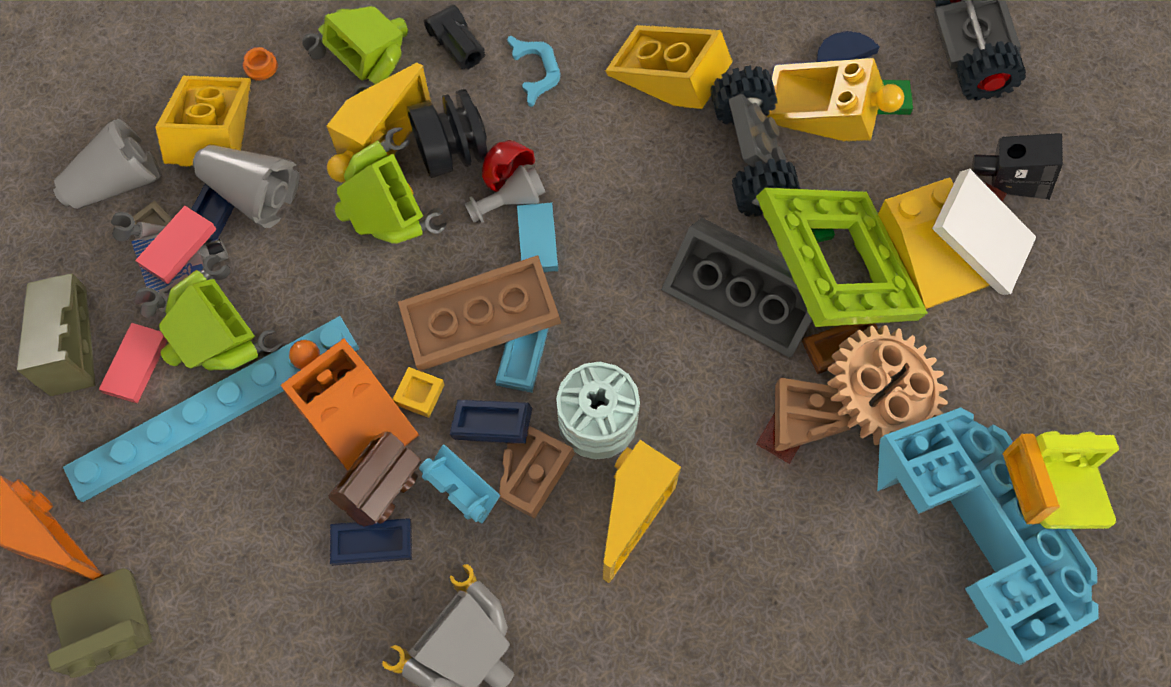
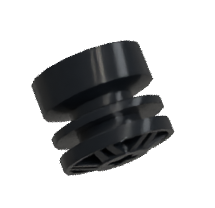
[407,89,488,178]

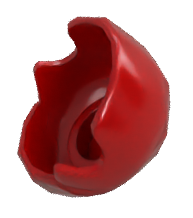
[482,140,535,192]

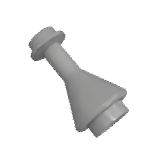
[464,165,546,223]

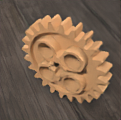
[827,325,948,445]

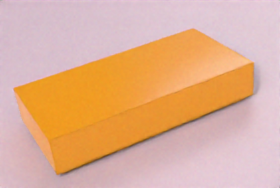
[1002,434,1060,524]

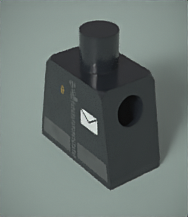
[972,133,1063,200]

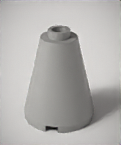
[53,119,161,209]
[193,145,300,228]

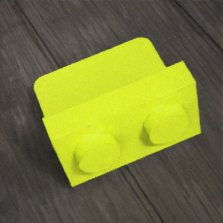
[1036,431,1119,529]

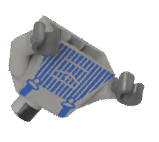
[111,212,229,318]

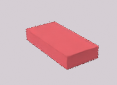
[135,206,216,284]
[99,323,167,404]

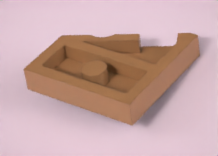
[775,378,851,451]
[499,426,575,519]

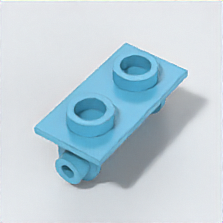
[419,444,501,524]

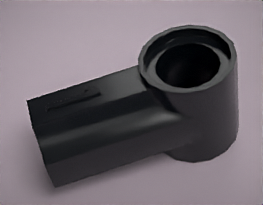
[424,4,485,70]

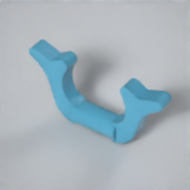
[507,36,560,107]

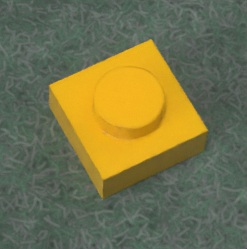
[393,367,445,418]

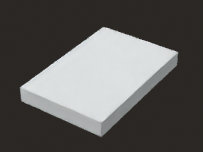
[932,169,1036,295]

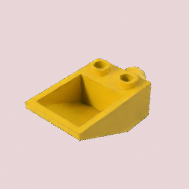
[767,58,904,141]
[327,62,431,182]

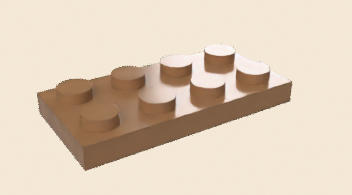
[398,255,561,371]

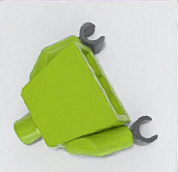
[302,6,408,96]
[335,128,447,244]
[159,255,282,371]

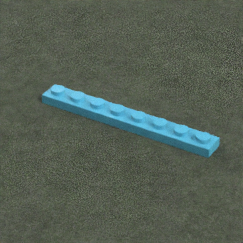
[63,316,359,502]

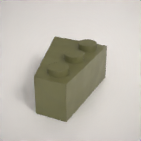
[17,273,96,396]

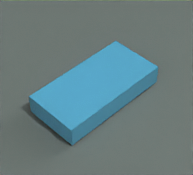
[517,203,558,272]
[495,328,549,393]

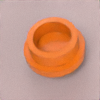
[243,47,278,80]

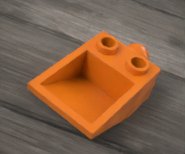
[280,338,419,471]
[0,475,104,580]

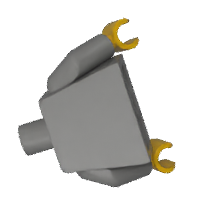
[382,564,514,687]

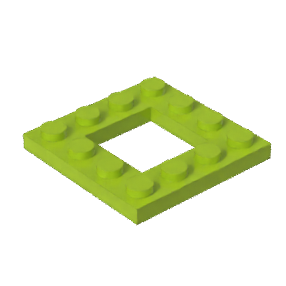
[756,188,928,327]

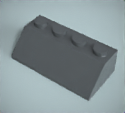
[661,218,813,358]

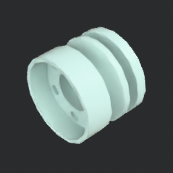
[556,362,640,460]

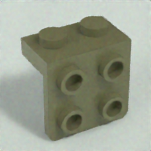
[47,568,153,678]

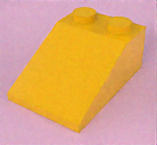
[605,25,733,109]
[155,76,251,167]
[878,177,990,309]
[603,440,681,583]

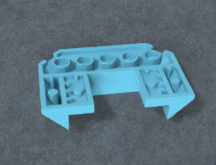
[877,408,1099,665]

